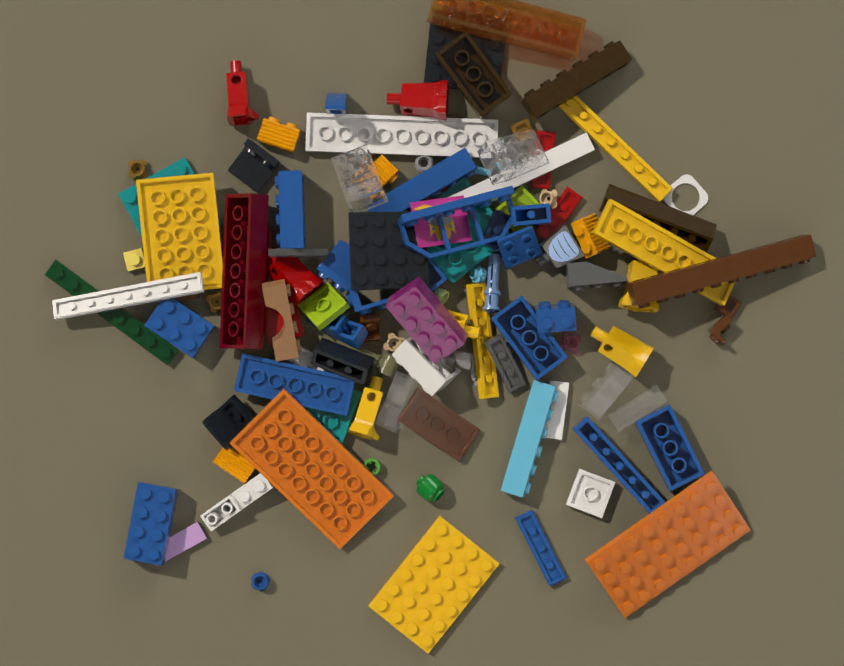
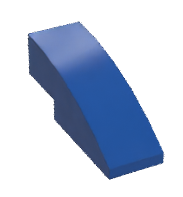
[325,93,348,114]
[306,314,368,349]

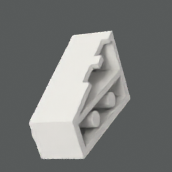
[392,336,461,396]

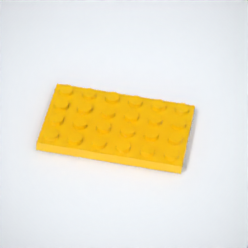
[136,172,223,290]
[368,515,500,654]

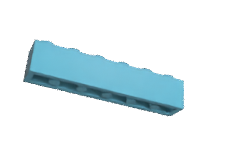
[500,380,559,498]

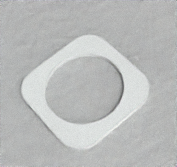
[663,174,708,215]

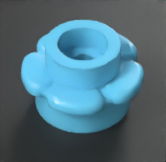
[470,265,487,283]

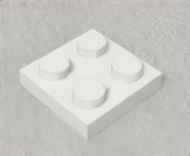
[566,469,615,518]

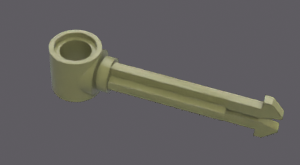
[318,334,399,379]

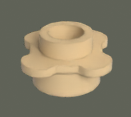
[539,189,558,209]
[383,333,405,353]

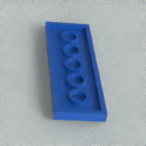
[234,353,355,416]

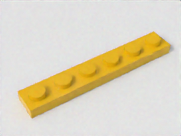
[466,283,499,399]

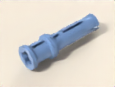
[482,253,501,313]

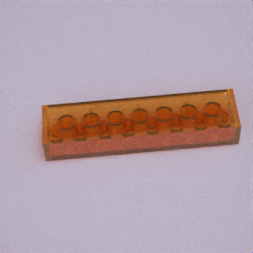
[426,0,587,61]

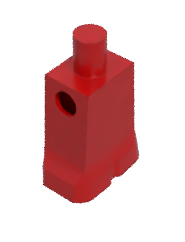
[226,60,259,126]
[387,80,449,121]
[266,246,323,307]

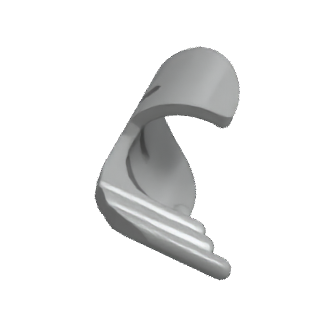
[445,350,478,387]

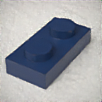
[482,209,510,252]

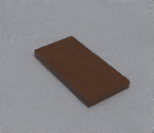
[396,387,480,462]

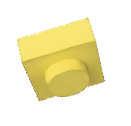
[123,248,145,272]

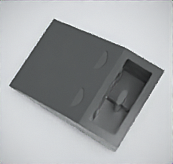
[565,261,628,291]

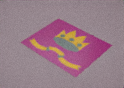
[410,195,472,248]

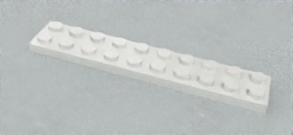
[305,112,498,159]

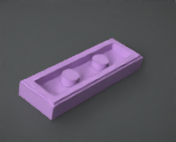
[156,522,207,567]

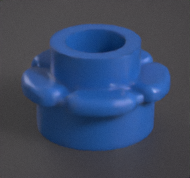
[251,572,270,591]

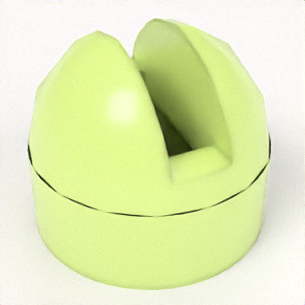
[434,288,449,304]

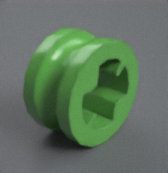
[364,458,381,475]

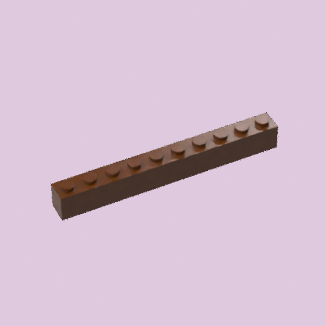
[626,234,816,308]

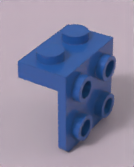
[497,226,542,269]
[317,240,351,293]
[346,289,389,315]
[535,300,576,333]

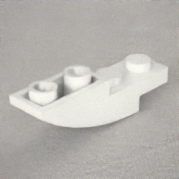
[200,473,274,531]

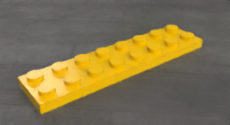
[592,199,735,306]

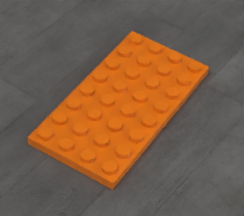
[230,388,394,549]
[584,471,751,618]

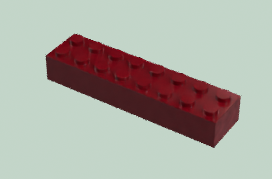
[219,193,269,350]

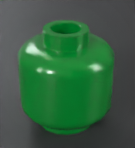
[416,474,445,502]

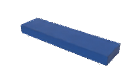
[515,509,567,586]

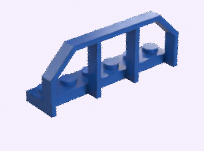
[397,186,515,260]

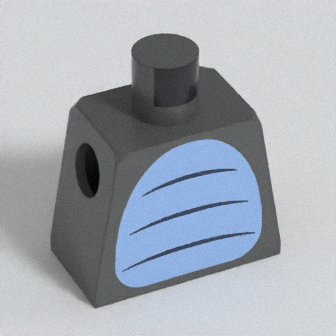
[535,224,584,268]

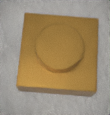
[510,118,535,144]

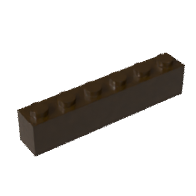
[521,40,632,122]
[599,184,717,252]

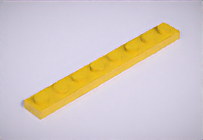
[559,96,673,202]

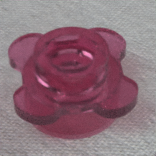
[560,332,582,353]

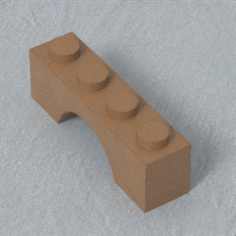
[262,279,302,362]

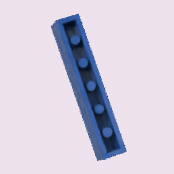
[366,148,478,212]
[572,416,666,514]

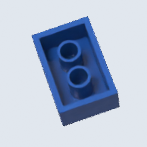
[144,298,216,358]

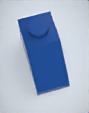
[511,203,551,226]

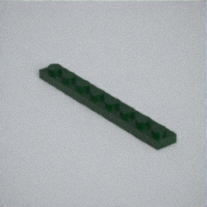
[44,260,180,366]

